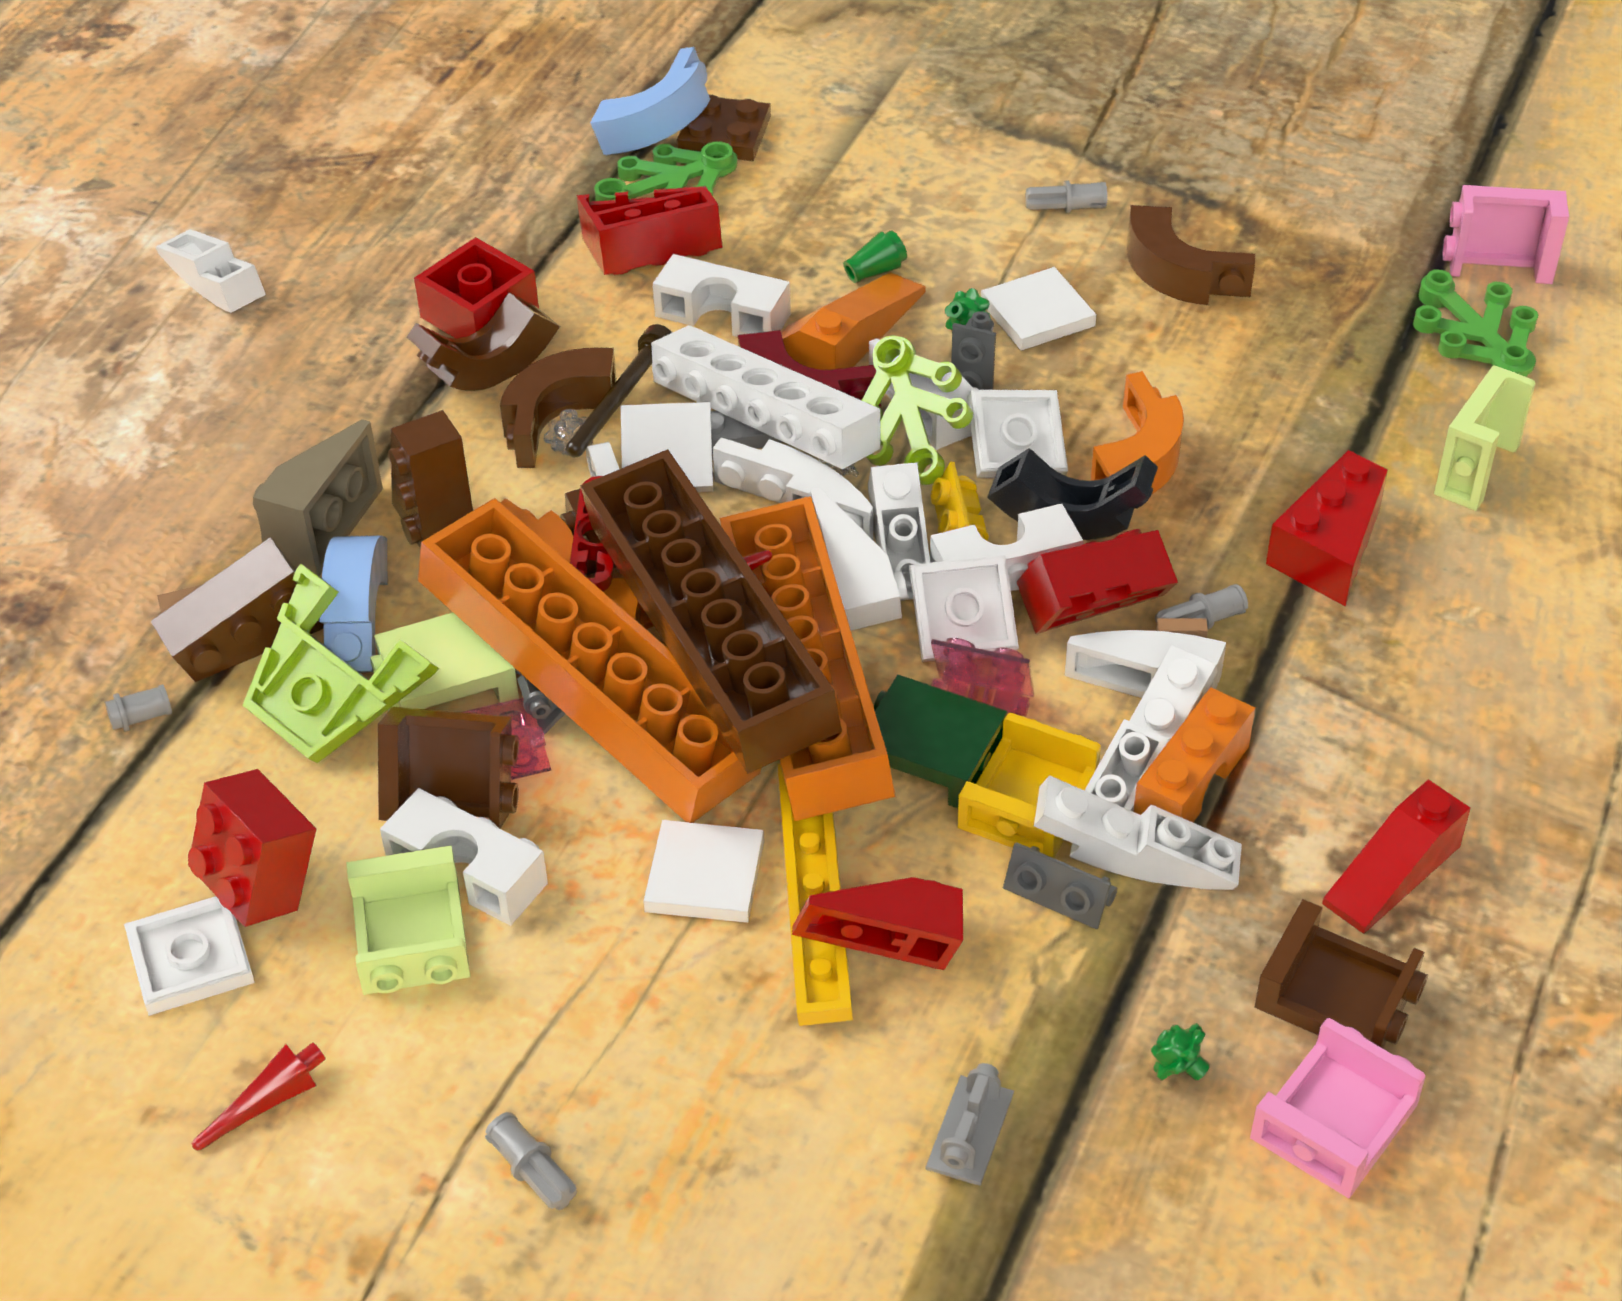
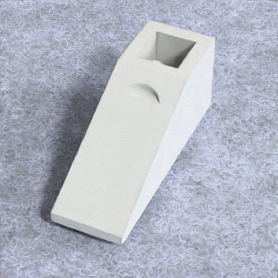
[868,463,930,600]

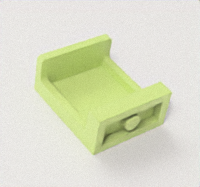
[1434,365,1535,511]
[370,612,519,711]
[346,845,470,995]

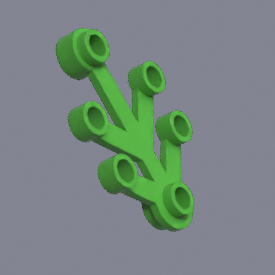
[594,142,738,201]
[1413,270,1538,377]

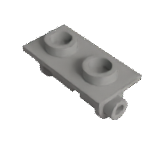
[926,1063,1014,1186]

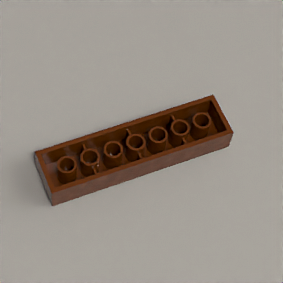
[580,449,842,774]

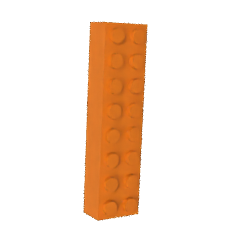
[719,496,896,821]
[418,498,761,823]

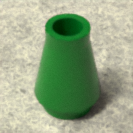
[843,230,907,284]

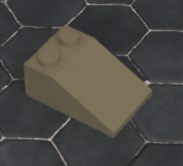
[253,419,383,576]

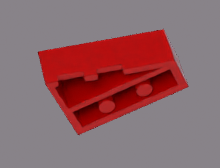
[576,186,723,275]
[1266,450,1388,607]
[1016,529,1178,634]

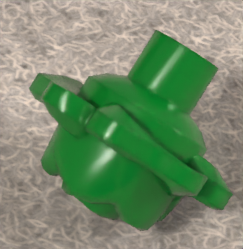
[945,288,991,330]
[1151,1023,1210,1081]

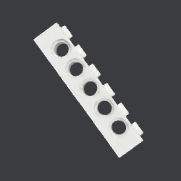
[651,325,880,469]

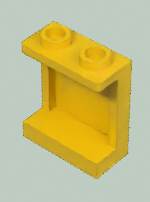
[957,713,1101,858]

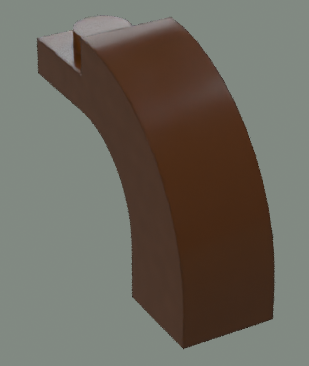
[1127,205,1255,305]
[407,292,560,391]
[500,348,617,468]

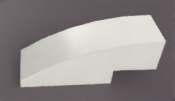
[155,229,266,313]
[1065,630,1226,698]

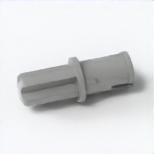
[1025,180,1107,213]
[1155,584,1248,629]
[485,1112,577,1210]

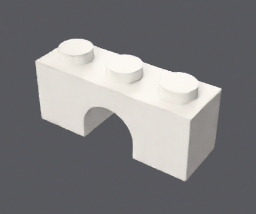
[653,254,791,337]
[930,503,1083,591]
[380,788,548,926]

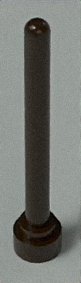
[566,324,672,458]

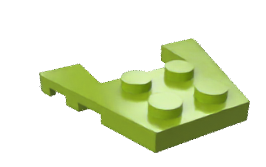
[242,564,439,763]

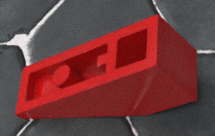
[1322,779,1471,934]
[792,877,963,970]

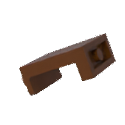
[378,707,519,829]
[1254,899,1428,1049]

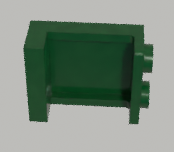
[873,675,1007,808]

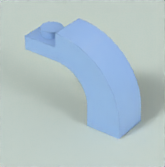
[590,47,710,155]
[320,535,388,673]

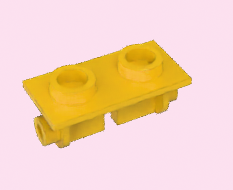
[930,461,989,541]

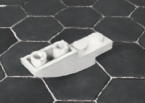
[713,437,873,540]
[1084,645,1218,812]
[1034,775,1242,890]

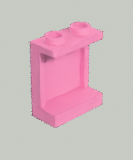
[1443,185,1569,284]
[1250,1018,1426,1198]

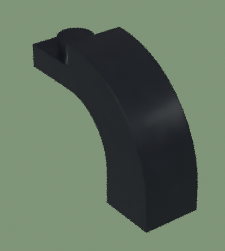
[987,448,1158,540]

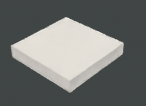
[981,267,1096,351]
[967,390,1068,478]
[621,402,713,492]
[909,554,1019,662]
[644,820,764,923]
[124,896,255,1016]

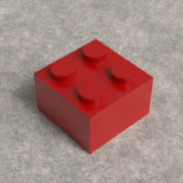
[414,237,539,338]
[188,769,317,927]

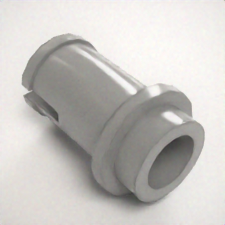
[105,684,172,732]

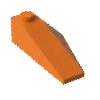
[781,272,926,370]

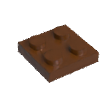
[677,95,771,161]

